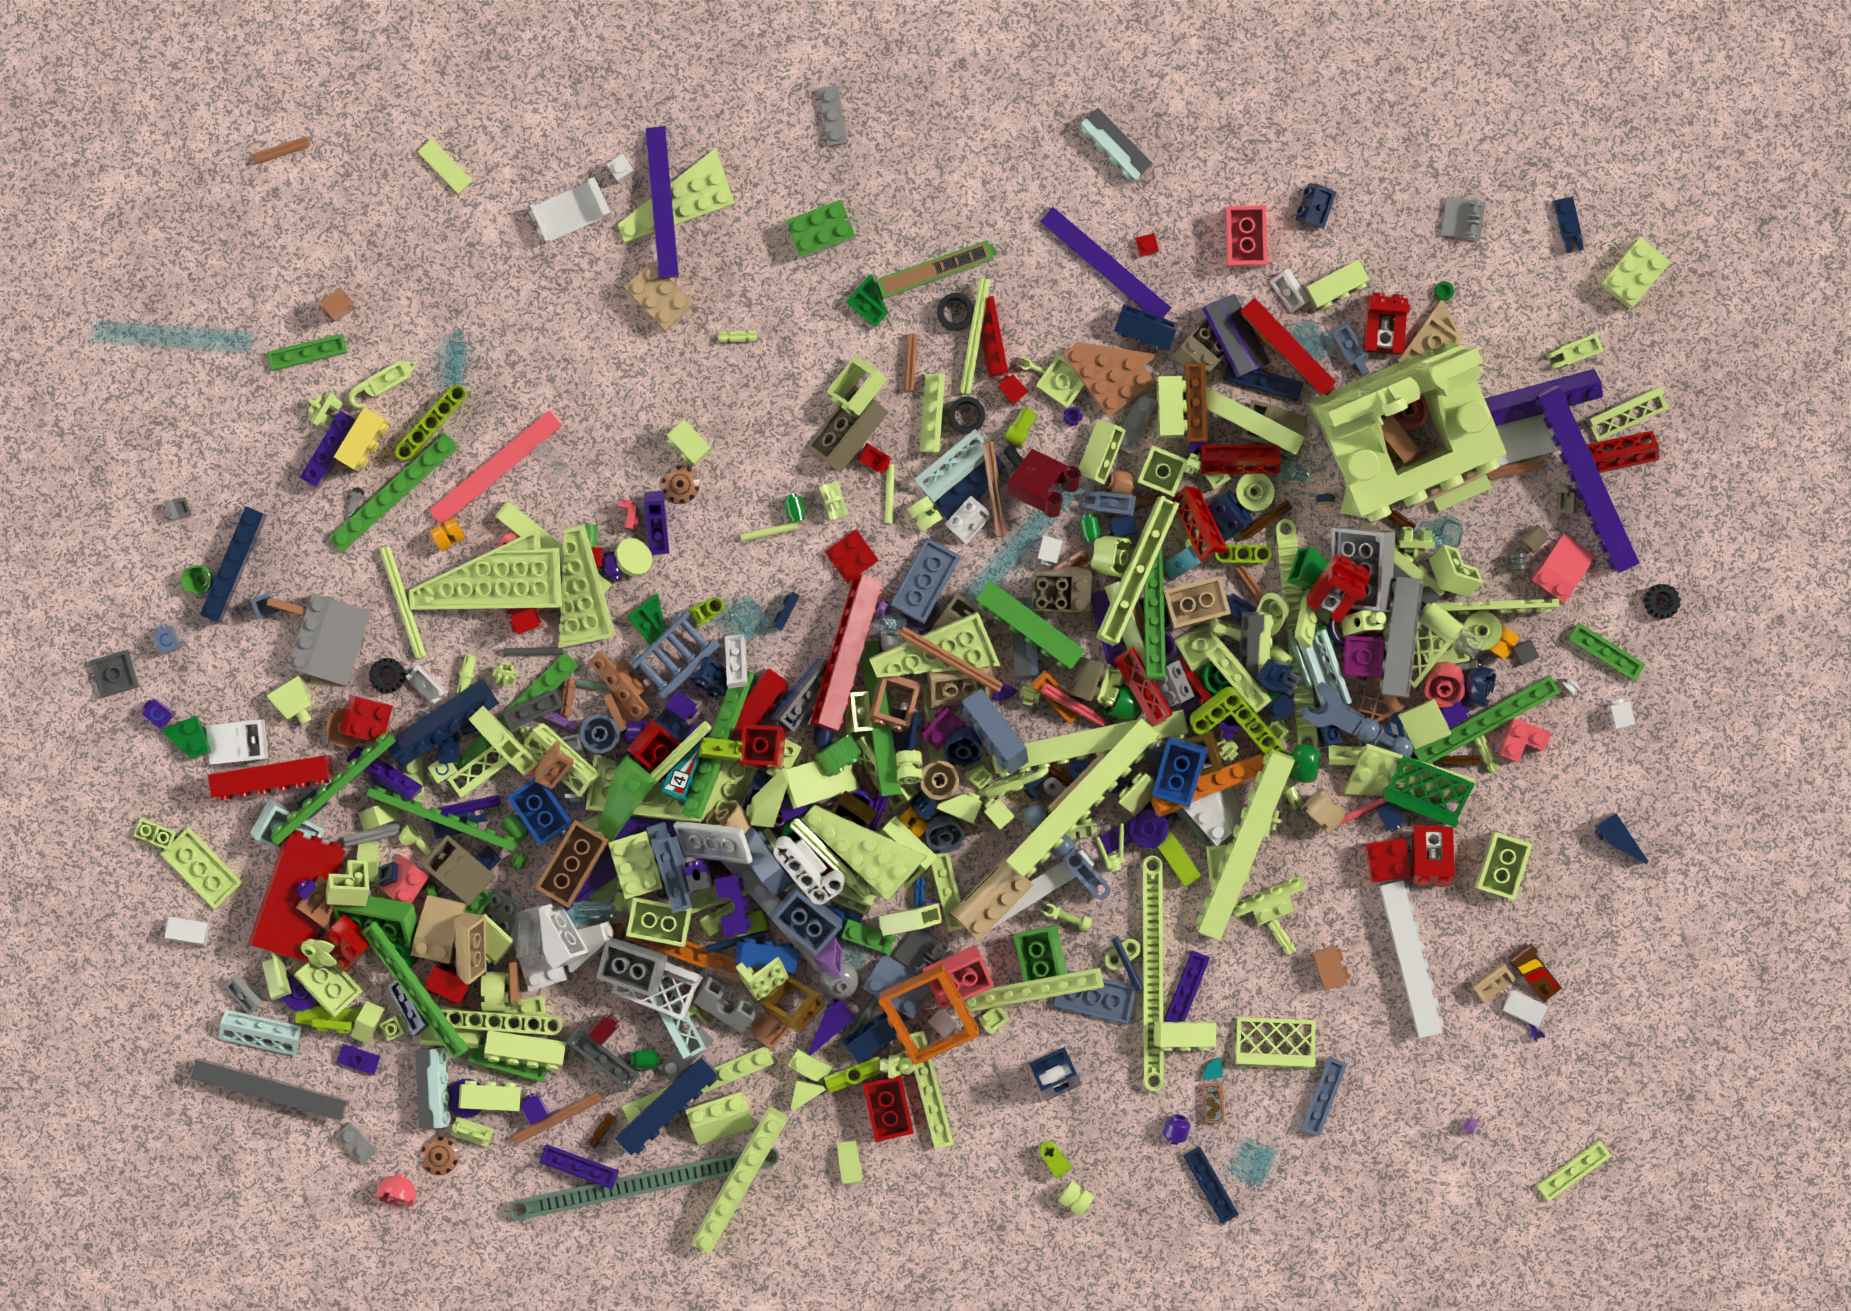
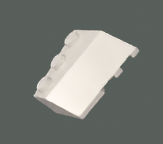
[1183,788,1242,846]

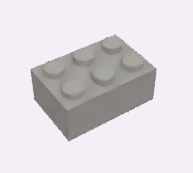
[596,938,668,996]

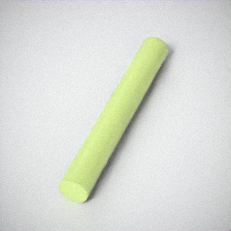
[885,464,894,523]
[740,522,799,542]

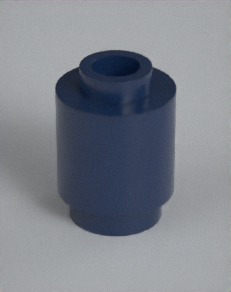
[813,726,833,750]

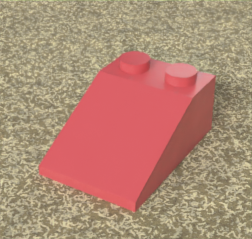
[1529,533,1595,603]

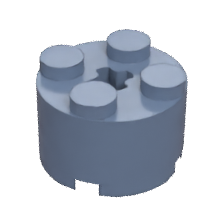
[580,714,621,754]

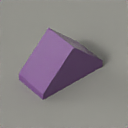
[813,937,843,979]

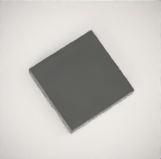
[90,649,140,698]

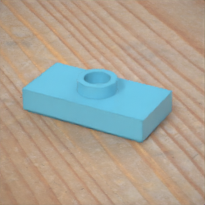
[1163,545,1201,581]

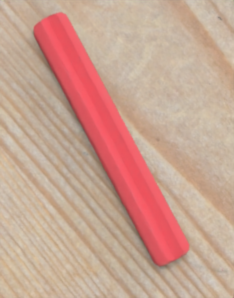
[1041,683,1107,727]

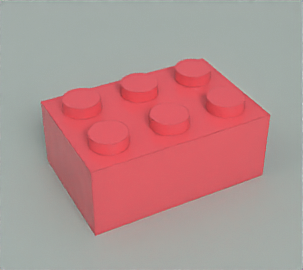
[1225,205,1268,268]
[922,945,995,1010]

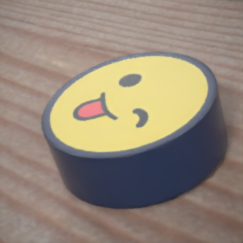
[1316,494,1335,505]

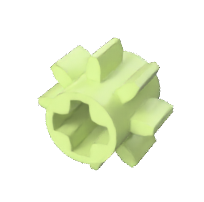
[492,662,518,687]
[1019,682,1042,707]
[1216,738,1239,761]

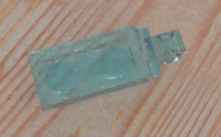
[443,331,467,386]
[1267,454,1309,483]

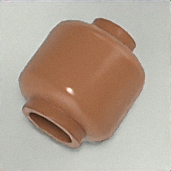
[1106,470,1137,495]

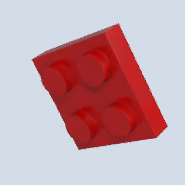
[825,529,879,584]

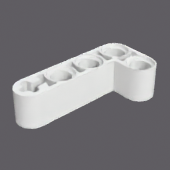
[773,836,845,905]

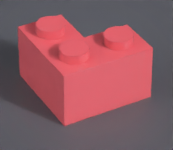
[1498,718,1551,762]

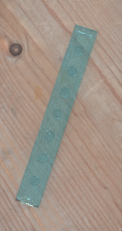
[95,321,253,351]
[965,484,1084,604]

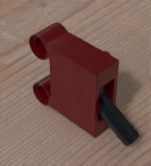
[1004,445,1081,517]

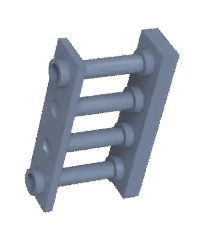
[629,611,720,700]
[646,821,692,913]

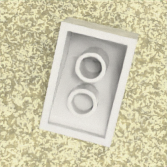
[539,902,589,970]

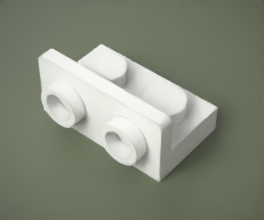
[945,496,992,544]

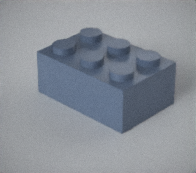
[744,827,794,897]
[771,884,842,956]

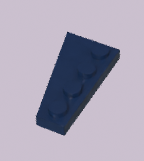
[934,453,1005,520]

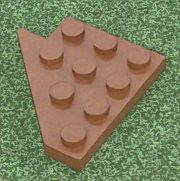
[1062,342,1156,417]

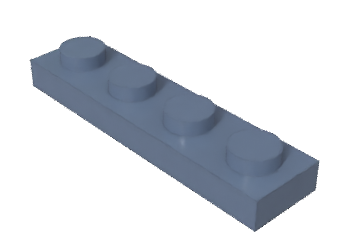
[1301,1056,1347,1137]

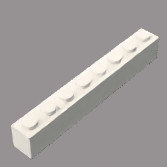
[1379,879,1444,1038]

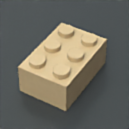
[624,261,694,332]

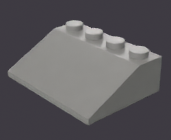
[1328,528,1395,611]
[288,593,371,686]

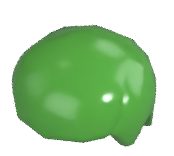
[181,565,213,595]

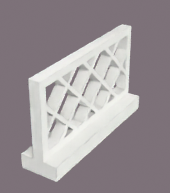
[611,962,703,1021]

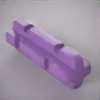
[541,713,579,733]

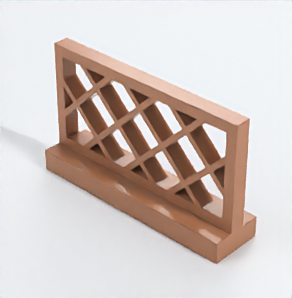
[1327,651,1403,722]

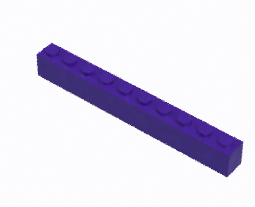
[1535,385,1640,574]

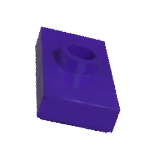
[1099,820,1134,854]
[337,1044,381,1075]

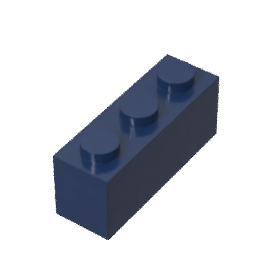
[1114,304,1179,351]
[843,1011,897,1064]

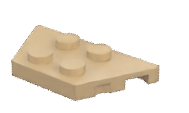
[1397,300,1463,364]

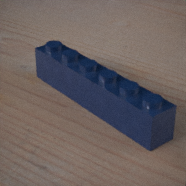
[200,506,267,623]
[387,678,499,769]
[615,1056,718,1156]

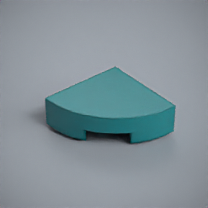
[1204,1057,1224,1080]

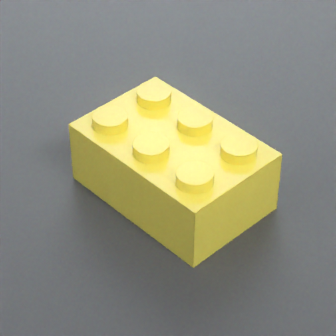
[334,407,390,472]

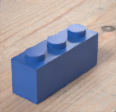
[734,938,799,973]

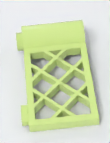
[1384,602,1465,688]

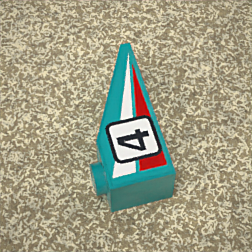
[661,744,702,802]

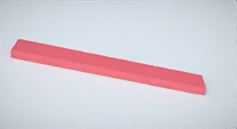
[429,410,562,525]

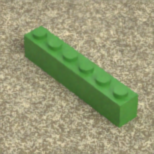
[976,581,1085,670]

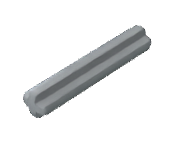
[343,823,401,847]

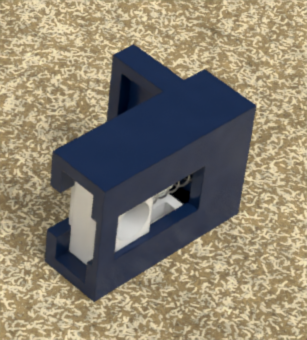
[1029,1047,1082,1101]

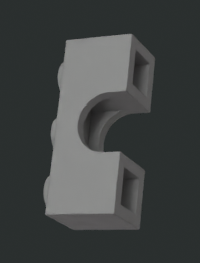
[693,976,758,1033]

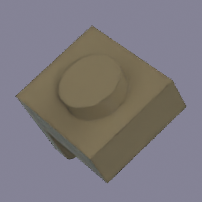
[1552,485,1578,514]

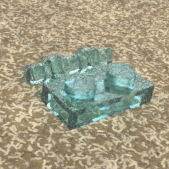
[573,900,614,925]
[1231,1137,1278,1187]

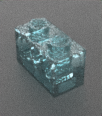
[1291,319,1335,363]
[730,594,773,639]

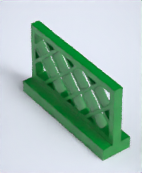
[1382,755,1475,828]

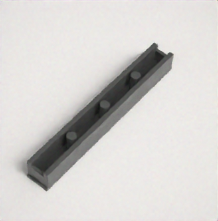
[191,1058,349,1121]

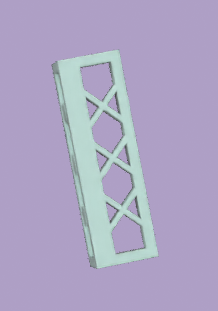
[915,429,985,502]
[1299,629,1352,707]
[653,980,707,1060]
[219,1010,302,1056]

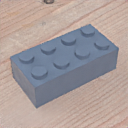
[962,689,1029,775]

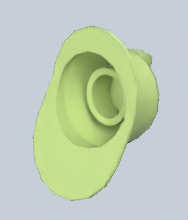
[1256,593,1290,636]

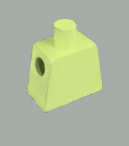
[267,676,313,725]

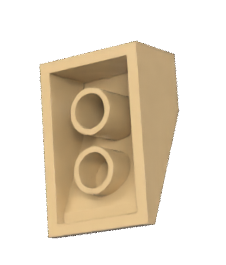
[1164,576,1231,631]
[411,895,466,964]

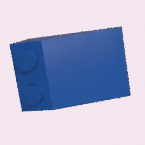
[1152,736,1209,807]

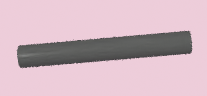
[503,647,563,656]

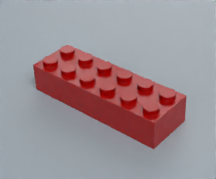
[208,755,333,801]

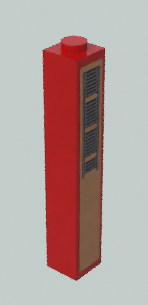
[1239,297,1336,397]

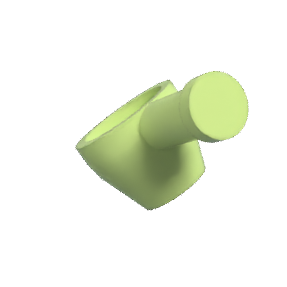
[398,824,433,857]

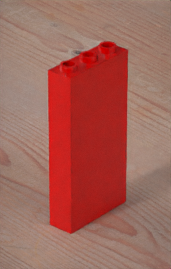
[248,830,345,962]

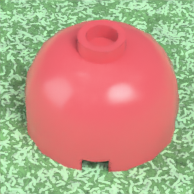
[375,1173,416,1207]

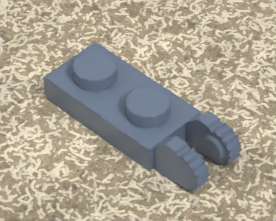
[1081,491,1136,516]

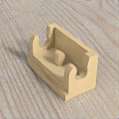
[1471,963,1516,1004]

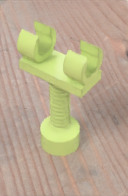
[1039,901,1092,933]

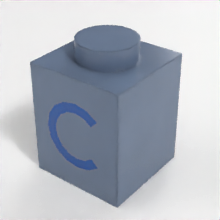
[152,624,183,655]

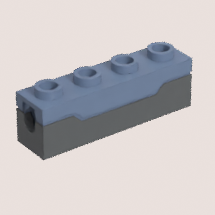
[1012,597,1042,677]

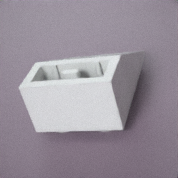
[206,720,269,765]

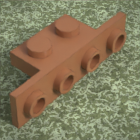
[588,650,651,721]

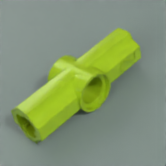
[824,1056,884,1093]

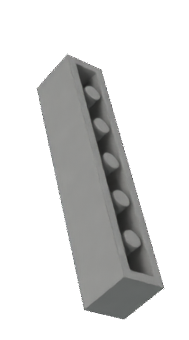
[1380,577,1424,698]

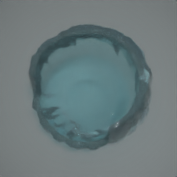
[1431,515,1463,548]

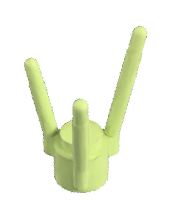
[1096,823,1124,872]

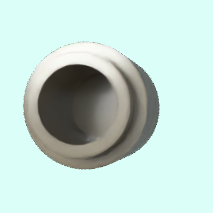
[1520,525,1548,554]

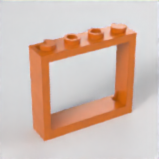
[878,964,979,1065]

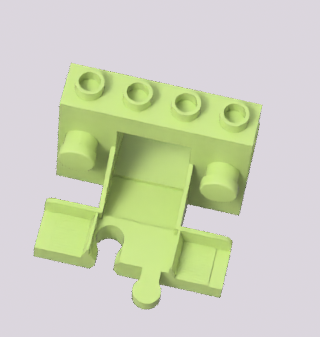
[1305,341,1507,522]

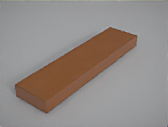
[1185,362,1208,442]

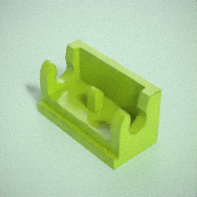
[698,737,742,761]

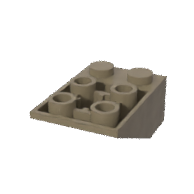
[1172,317,1225,377]
[1240,399,1307,454]
[1031,567,1092,612]
[929,593,989,632]
[1068,657,1107,702]
[422,835,495,906]

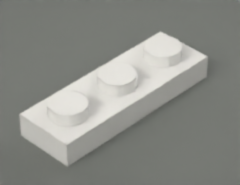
[725,634,748,689]

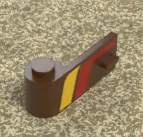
[1507,942,1562,1003]

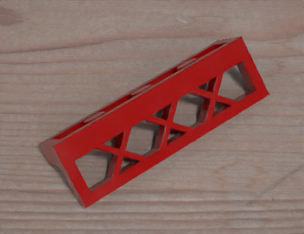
[974,296,1009,378]
[1586,430,1659,473]
[1201,444,1281,474]
[1171,486,1228,562]
[1113,647,1173,727]

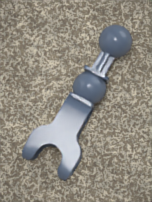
[1301,682,1413,757]
[1023,804,1111,900]

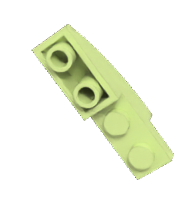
[469,706,539,777]

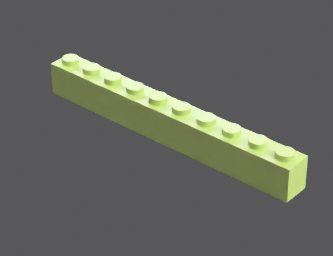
[992,710,1188,777]
[1006,718,1159,879]
[1195,749,1295,940]

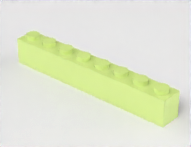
[693,1106,787,1254]

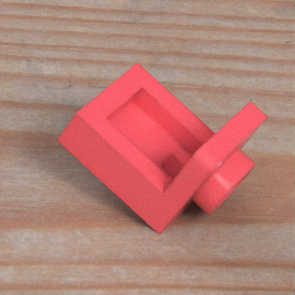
[617,500,640,530]

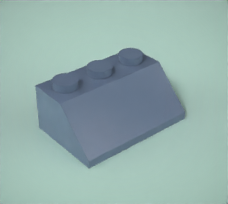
[863,953,931,1019]

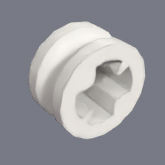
[1562,677,1581,696]

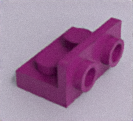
[921,707,964,751]

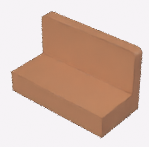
[603,691,636,732]
[535,742,574,789]
[749,1004,791,1050]

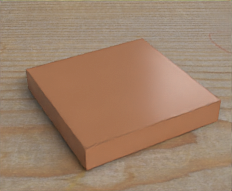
[509,962,521,1009]

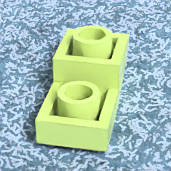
[133,818,176,850]
[379,1013,410,1041]
[837,1140,862,1185]

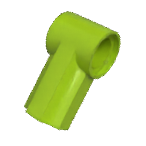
[1003,406,1038,448]

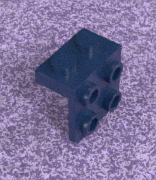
[1208,490,1253,542]
[891,708,921,751]

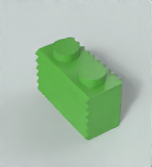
[815,733,862,775]

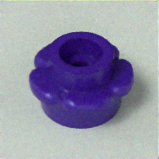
[1063,407,1083,426]

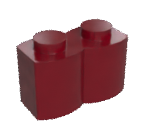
[588,1013,620,1046]

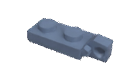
[1331,322,1369,376]

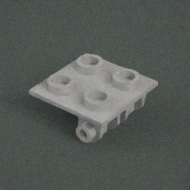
[1441,196,1486,241]

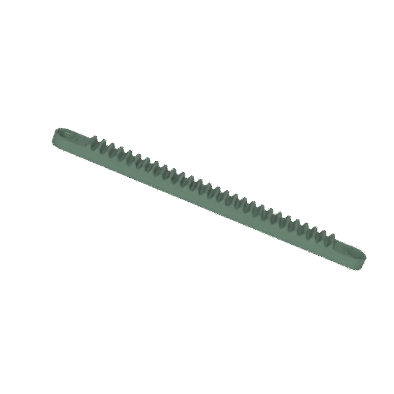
[510,1147,779,1220]

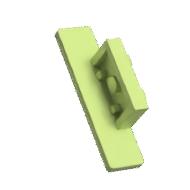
[1232,876,1307,926]

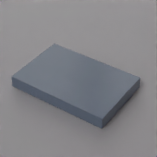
[671,836,695,895]

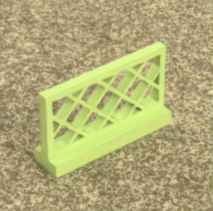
[1235,1017,1316,1069]

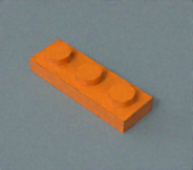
[1031,670,1079,724]

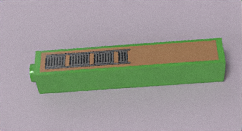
[877,240,996,299]

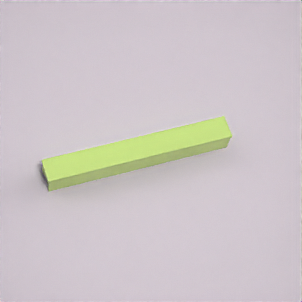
[1096,495,1179,646]

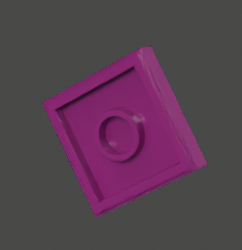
[1343,636,1385,678]

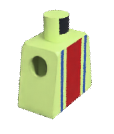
[1341,610,1387,636]

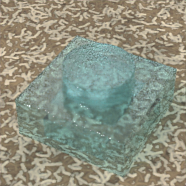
[880,614,907,631]

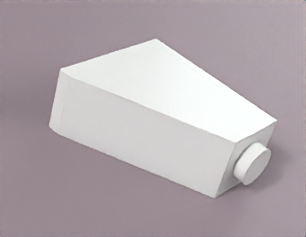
[568,921,614,972]

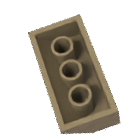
[806,385,889,473]

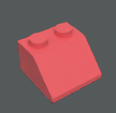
[378,854,431,904]

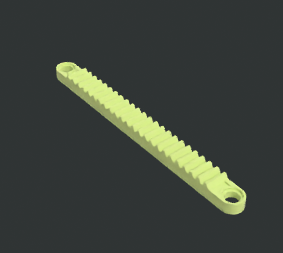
[1275,519,1318,748]
[1142,855,1164,1091]

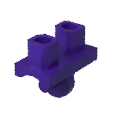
[1218,714,1239,739]

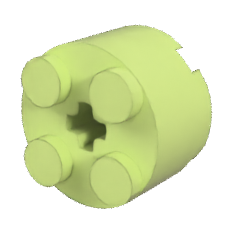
[1091,536,1134,577]
[481,972,511,1011]

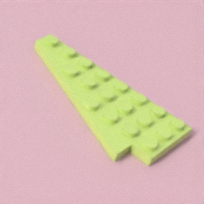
[409,530,562,610]

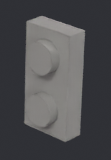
[224,974,263,1015]
[336,1122,377,1164]

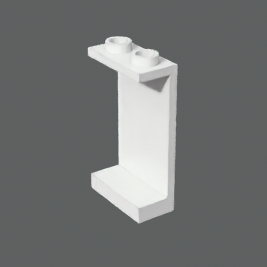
[529,177,612,243]
[1496,414,1560,466]

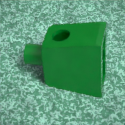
[1287,546,1329,590]

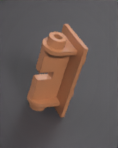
[1050,548,1091,570]

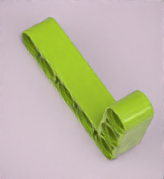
[1189,687,1288,755]

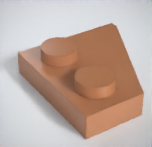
[296,876,333,930]

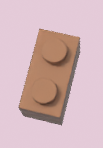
[321,288,356,321]
[1312,945,1349,991]

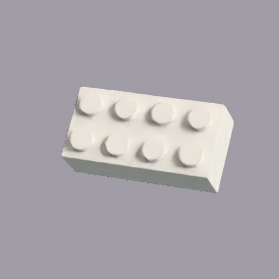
[512,904,568,991]

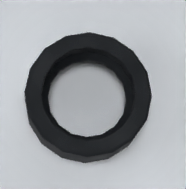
[937,293,974,331]
[948,396,985,434]

